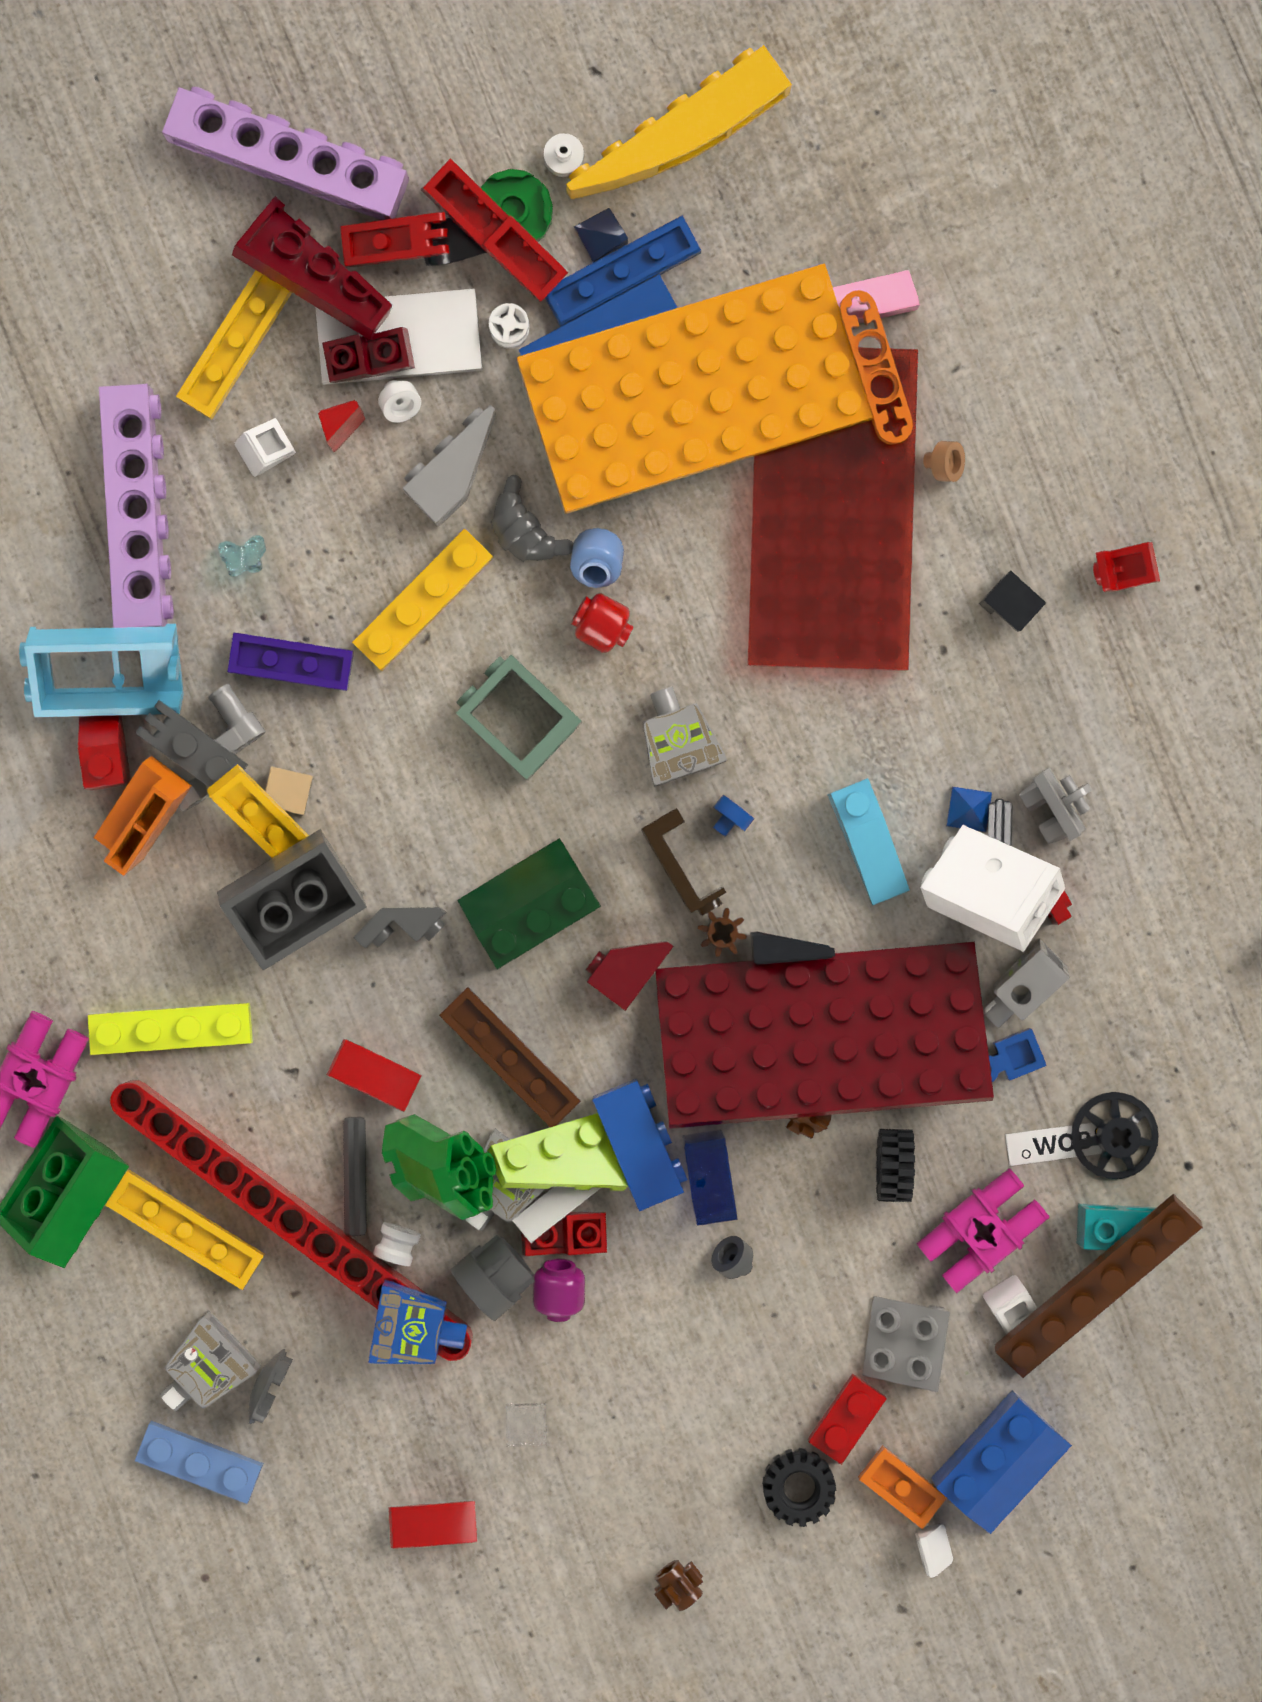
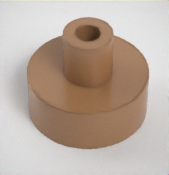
[923,441,965,482]

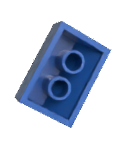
[931,1390,1072,1534]

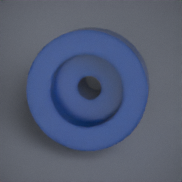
[713,795,754,837]

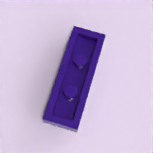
[227,632,354,691]

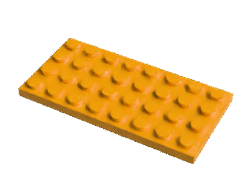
[517,263,873,514]

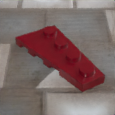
[232,196,393,340]

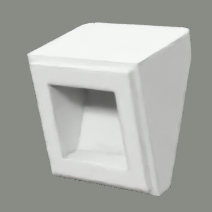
[235,418,296,477]
[983,1275,1037,1335]
[915,1524,953,1578]

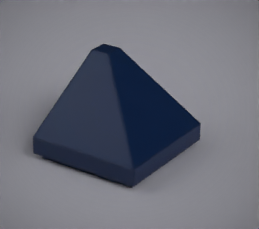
[574,208,628,263]

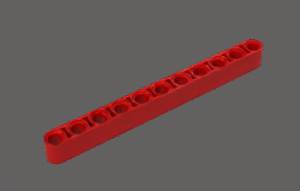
[110,1080,473,1361]

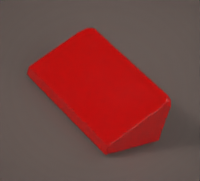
[318,400,365,452]

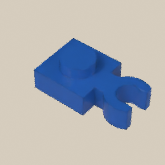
[989,1028,1047,1082]

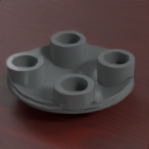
[248,1349,293,1424]

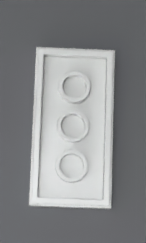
[315,289,482,385]

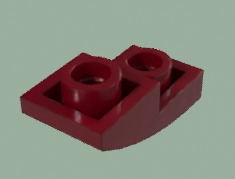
[322,327,415,383]

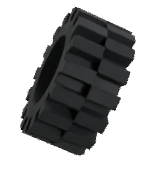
[876,1129,915,1202]
[762,1448,837,1527]

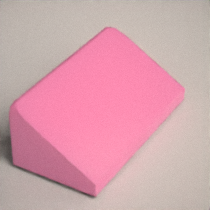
[833,270,920,323]

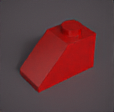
[78,715,131,790]

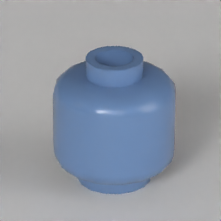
[570,528,624,588]

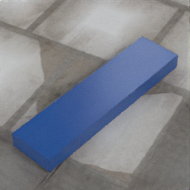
[545,215,701,327]
[519,274,678,356]

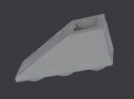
[403,405,496,527]

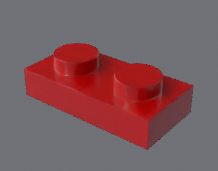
[807,1374,887,1465]

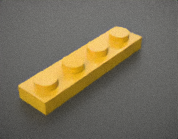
[176,270,292,420]
[352,528,494,671]
[106,1170,265,1290]

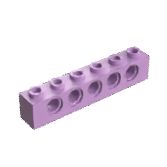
[162,86,409,220]
[99,384,174,628]

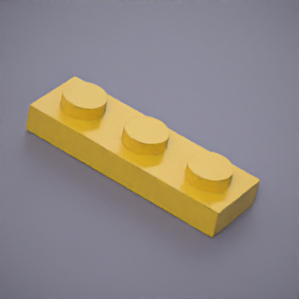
[207,764,309,858]

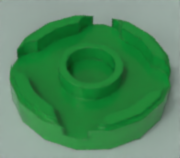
[481,169,553,242]

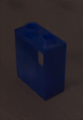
[682,1130,738,1226]

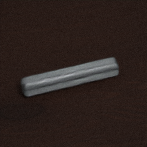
[343,1117,367,1236]

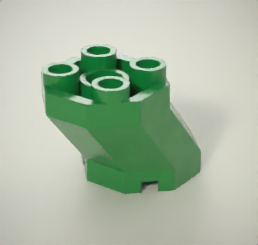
[381,1114,497,1220]

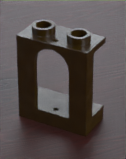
[641,808,727,916]

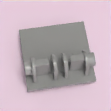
[862,1296,950,1392]

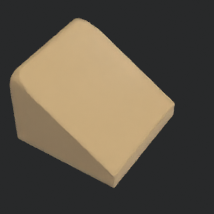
[265,766,313,815]

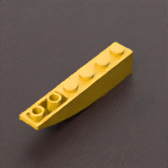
[566,45,792,200]

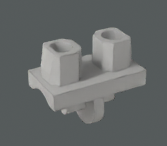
[1019,767,1092,844]

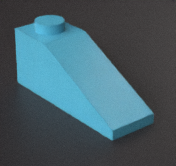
[827,778,910,905]

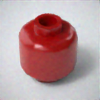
[571,593,634,653]

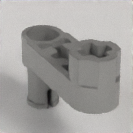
[171,684,266,812]

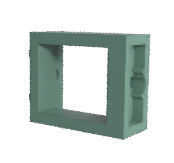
[456,655,582,781]

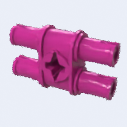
[0,1011,89,1148]
[916,1168,1050,1294]

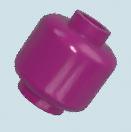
[533,1259,585,1322]

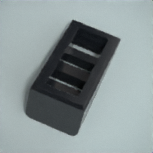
[750,932,835,965]

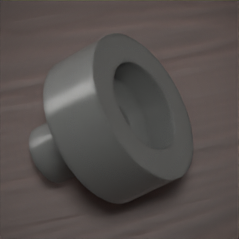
[711,1236,754,1279]

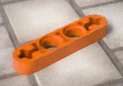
[839,290,913,445]

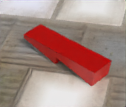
[420,158,569,302]

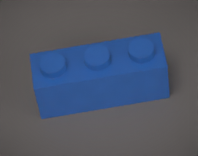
[592,1078,688,1212]

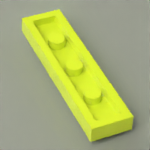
[88,1003,253,1055]

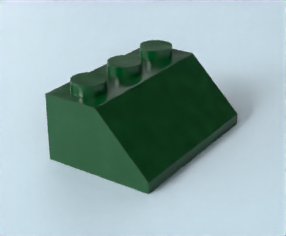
[457,838,601,970]

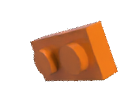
[858,1445,947,1529]

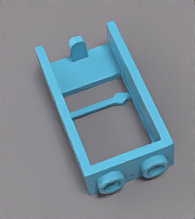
[19,624,184,717]

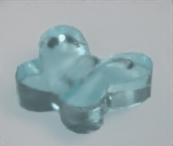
[218,535,266,577]

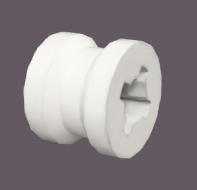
[489,303,529,348]
[373,1222,421,1266]

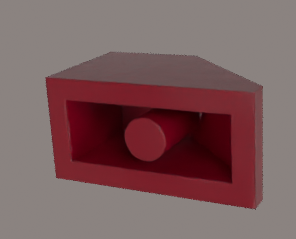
[585,941,674,1011]

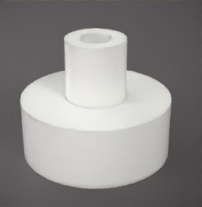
[544,133,584,177]
[378,380,421,423]

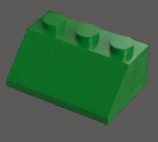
[0,1115,129,1268]

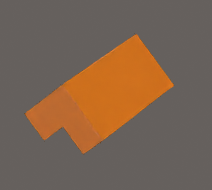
[93,755,192,876]

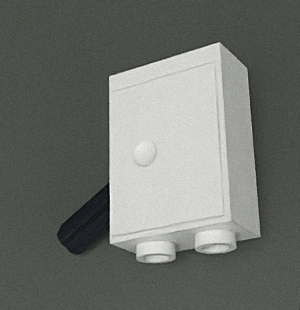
[920,799,1065,952]

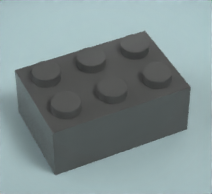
[217,829,367,971]

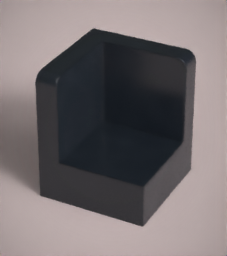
[979,570,1046,632]

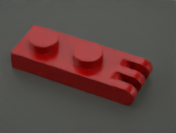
[340,212,449,268]

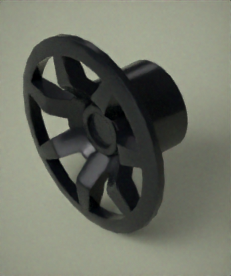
[1071,1092,1159,1179]

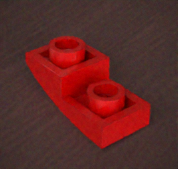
[326,1039,422,1112]
[521,1212,607,1256]
[388,1501,477,1549]

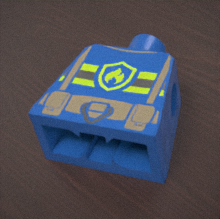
[368,1280,467,1364]

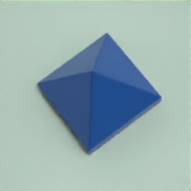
[946,787,992,832]

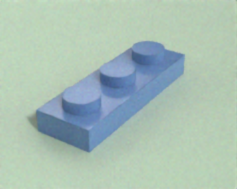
[135,1420,264,1504]

